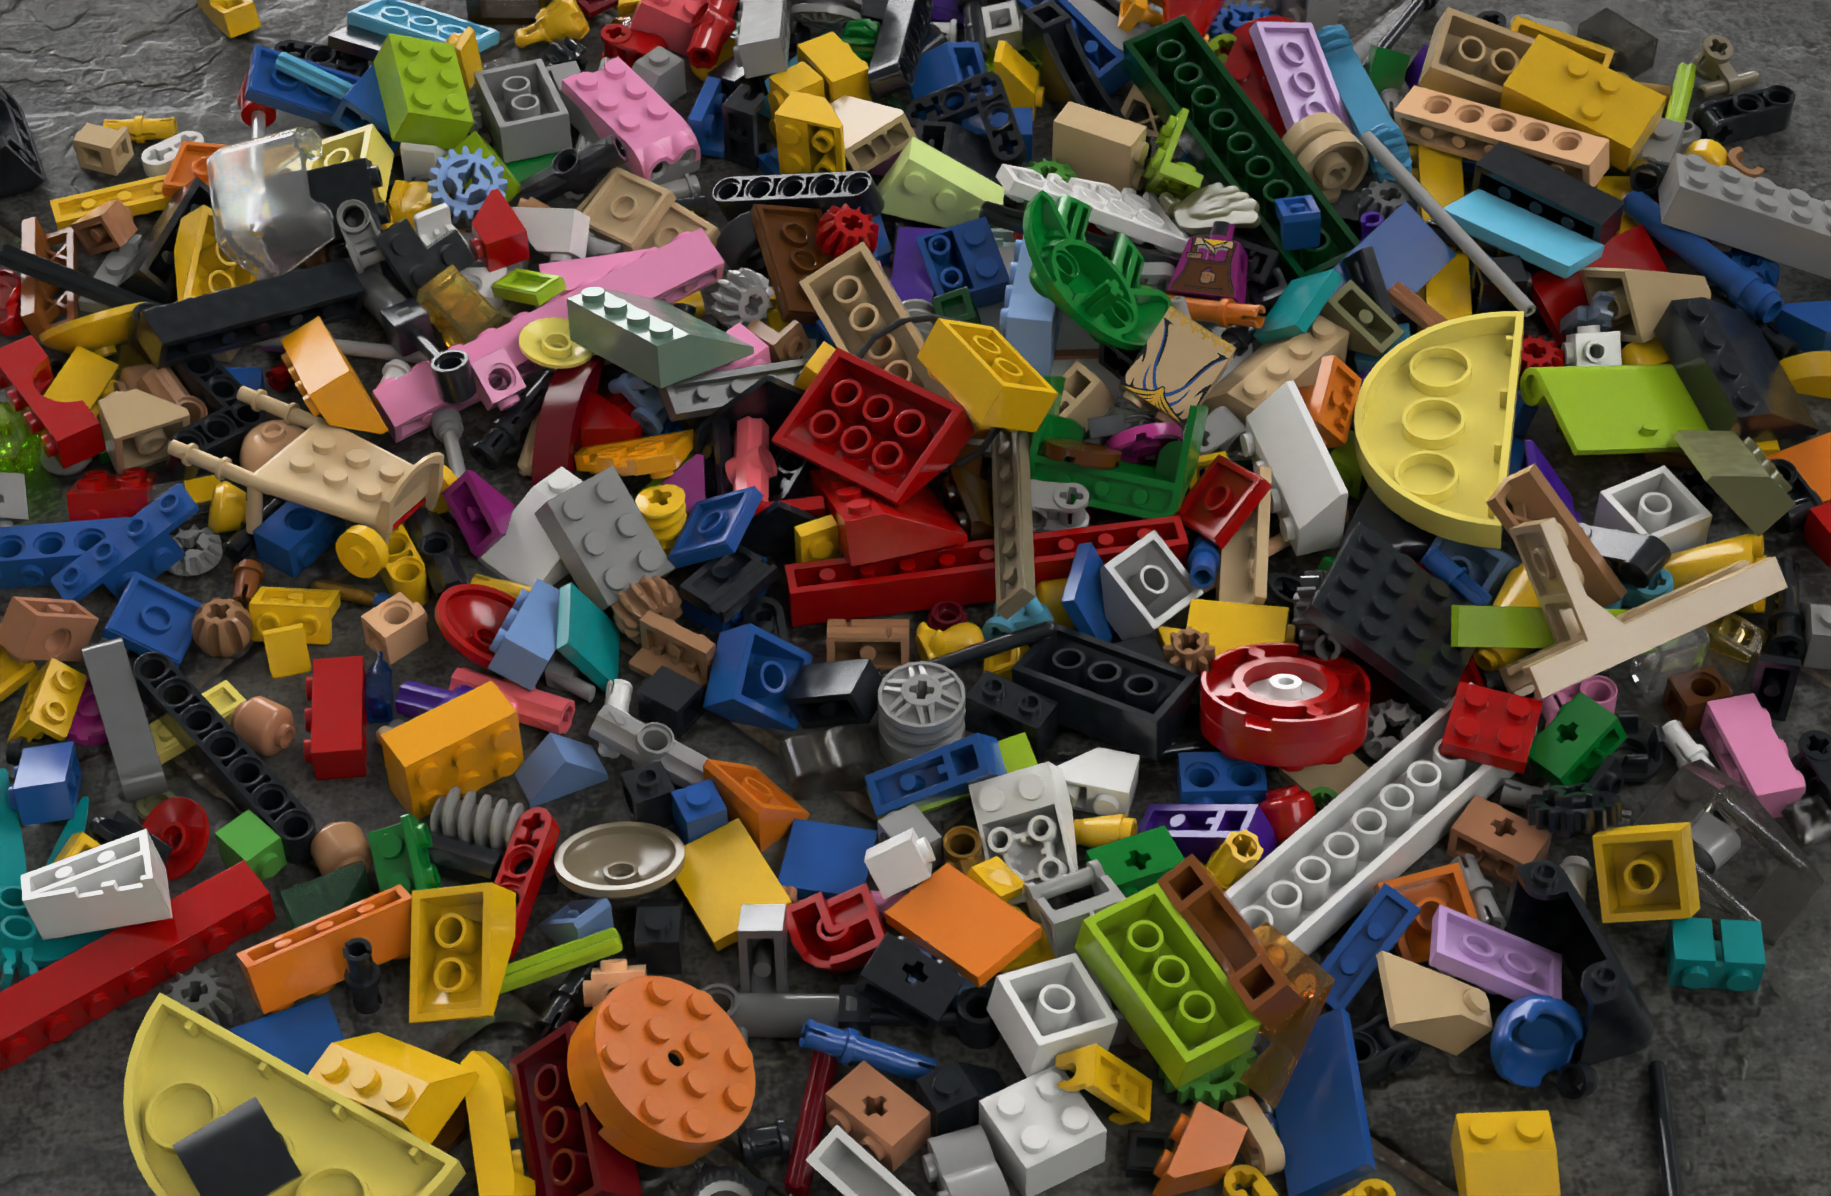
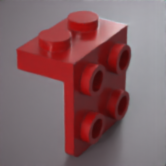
[66,467,157,522]

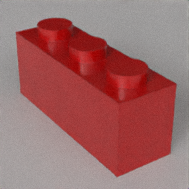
[304,655,368,780]

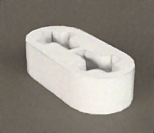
[141,131,205,178]

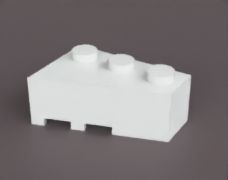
[21,829,173,940]

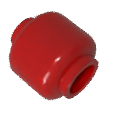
[1259,784,1317,844]

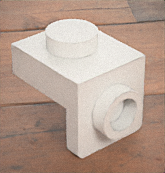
[413,203,469,249]

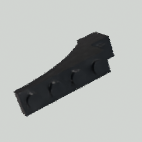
[1022,0,1152,159]

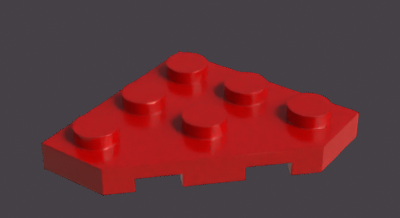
[1224,24,1287,138]

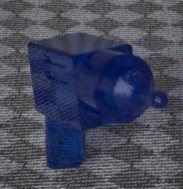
[365,650,393,724]

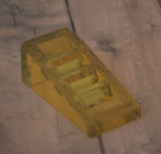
[1678,612,1769,664]

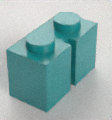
[1664,918,1766,991]

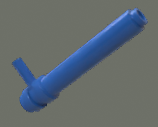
[1623,191,1784,323]

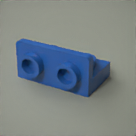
[688,76,726,157]

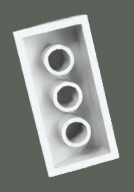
[1240,380,1348,556]

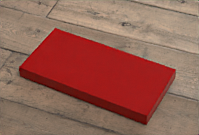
[1530,223,1669,346]

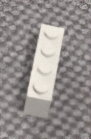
[806,1125,916,1196]

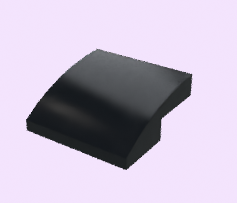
[172,1096,302,1196]

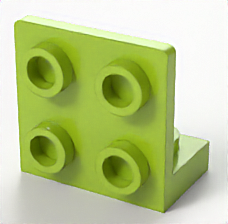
[1143,108,1204,201]

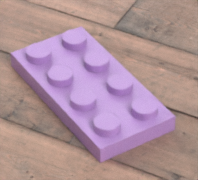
[1248,21,1355,136]

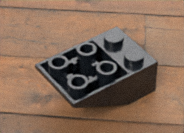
[915,120,1022,206]

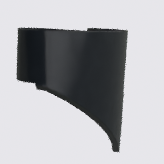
[1337,485,1437,562]

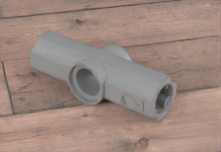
[589,704,709,788]

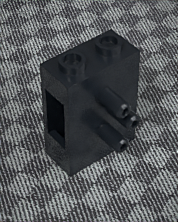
[264,158,391,256]

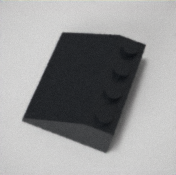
[1654,297,1819,442]

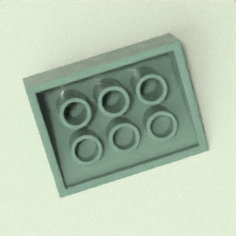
[567,287,754,389]

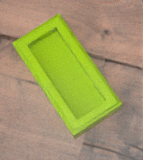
[491,268,567,306]

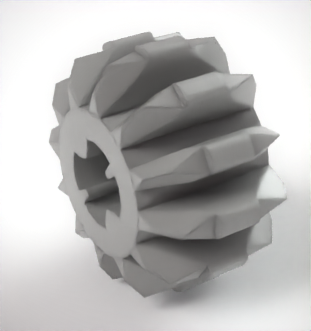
[710,267,775,328]

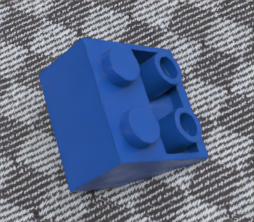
[908,42,993,124]
[915,216,1010,309]

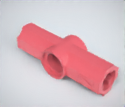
[725,416,777,503]
[448,667,576,735]

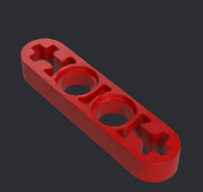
[494,807,560,961]

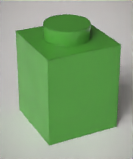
[215,809,287,882]

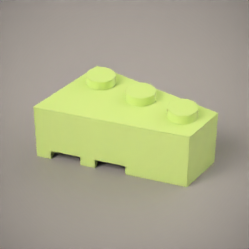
[877,136,1005,228]

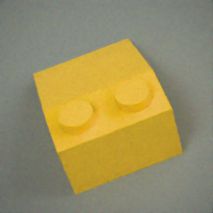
[174,205,267,301]
[409,882,516,1024]
[1450,1110,1561,1196]

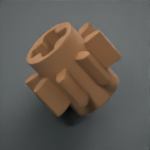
[1163,626,1215,675]

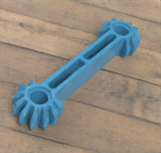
[1316,24,1412,184]

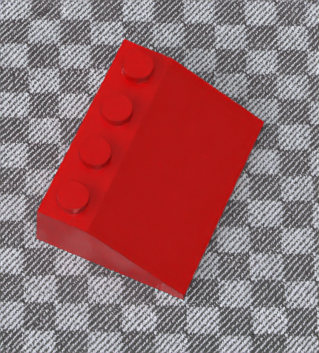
[771,347,975,506]
[809,467,968,567]

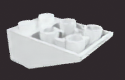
[968,761,1078,905]

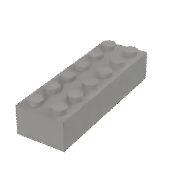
[1658,152,1831,280]

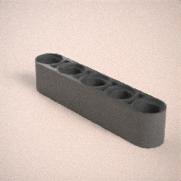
[81,637,169,803]

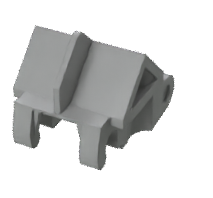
[1023,859,1126,962]

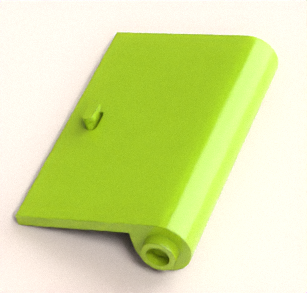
[1520,364,1710,456]

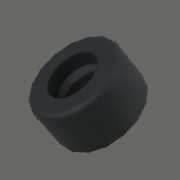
[716,211,767,273]

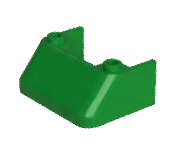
[1029,376,1209,519]

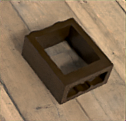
[466,0,553,25]

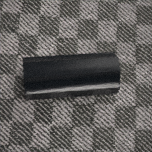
[427,831,505,884]

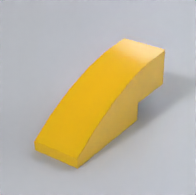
[195,0,262,38]

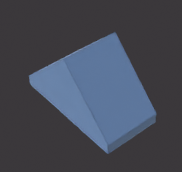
[514,733,609,808]
[538,898,614,946]

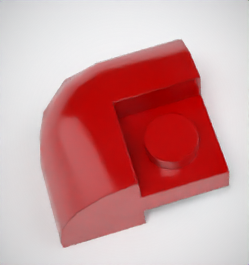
[786,883,888,974]

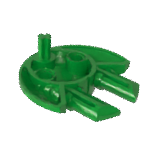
[1023,190,1171,350]

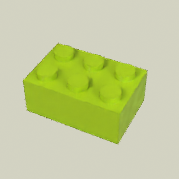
[373,33,474,150]

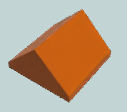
[703,759,810,852]

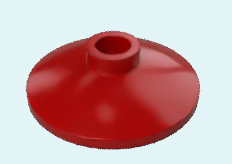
[142,797,209,881]

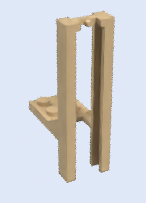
[1499,517,1788,699]

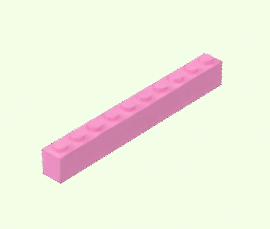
[372,227,725,443]

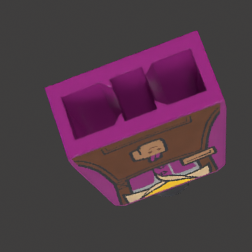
[1168,221,1248,304]

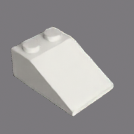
[478,467,583,586]

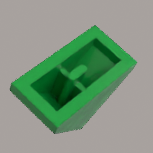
[1366,45,1411,95]

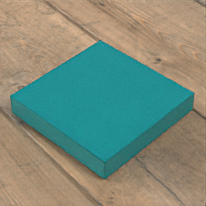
[1253,269,1343,344]
[556,583,620,693]

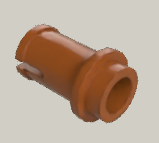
[231,559,265,612]

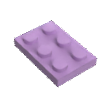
[1429,904,1562,1001]

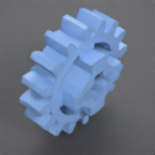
[427,146,507,225]

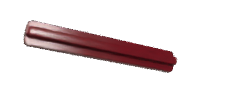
[784,1050,838,1196]

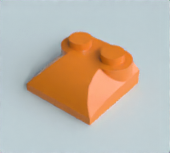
[1373,862,1478,964]

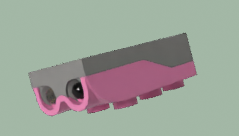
[560,56,701,185]

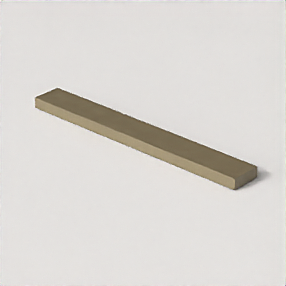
[991,427,1036,620]

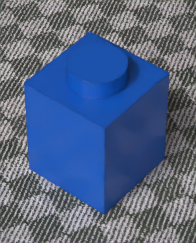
[671,779,728,845]

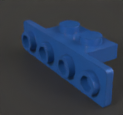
[51,483,199,602]

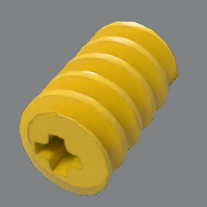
[635,484,687,569]

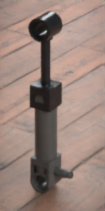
[329,243,477,404]

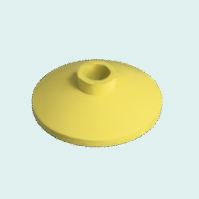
[519,318,594,369]

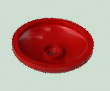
[435,584,516,671]

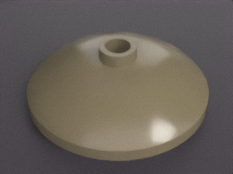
[554,821,685,901]

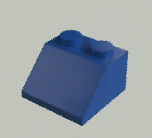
[703,623,813,732]

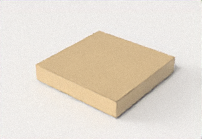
[582,167,676,251]

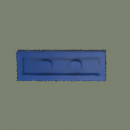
[1304,883,1421,1010]

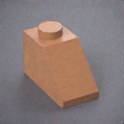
[70,198,138,256]

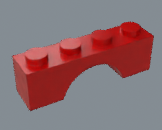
[0,335,106,469]

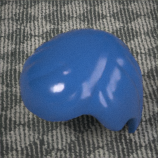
[1490,995,1584,1088]

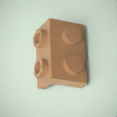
[629,610,716,692]

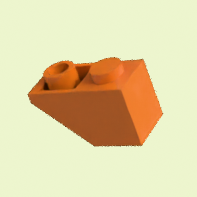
[1152,1101,1248,1196]

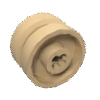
[1282,112,1369,203]

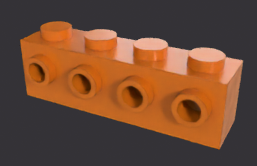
[236,884,412,1014]

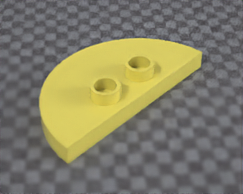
[1354,311,1524,549]
[123,992,466,1196]

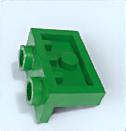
[367,813,441,895]

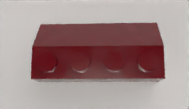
[509,1021,642,1196]

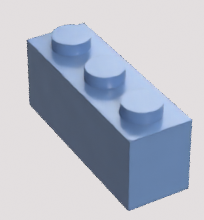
[488,578,560,691]

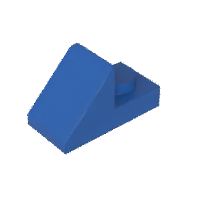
[1275,195,1321,251]

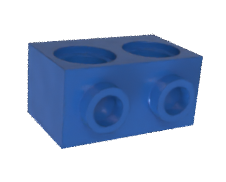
[1176,752,1267,805]

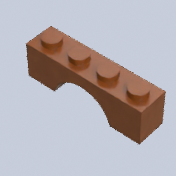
[1157,854,1306,1031]

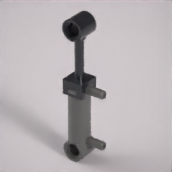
[701,983,1000,1069]

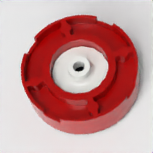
[1199,642,1371,772]

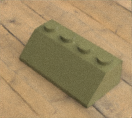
[1672,430,1796,536]

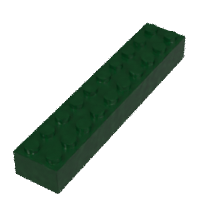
[1123,14,1361,285]

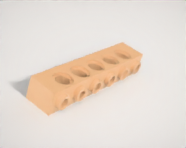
[1394,85,1610,187]

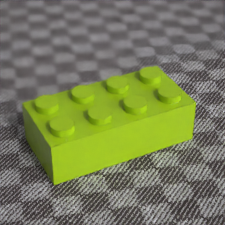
[1074,883,1261,1089]

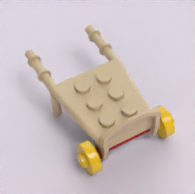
[167,386,458,578]

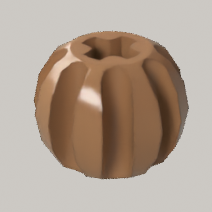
[191,597,253,658]

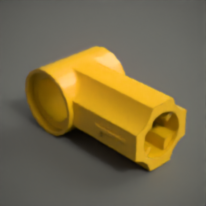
[1206,829,1264,892]

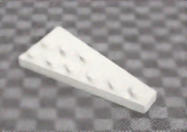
[996,164,1189,254]

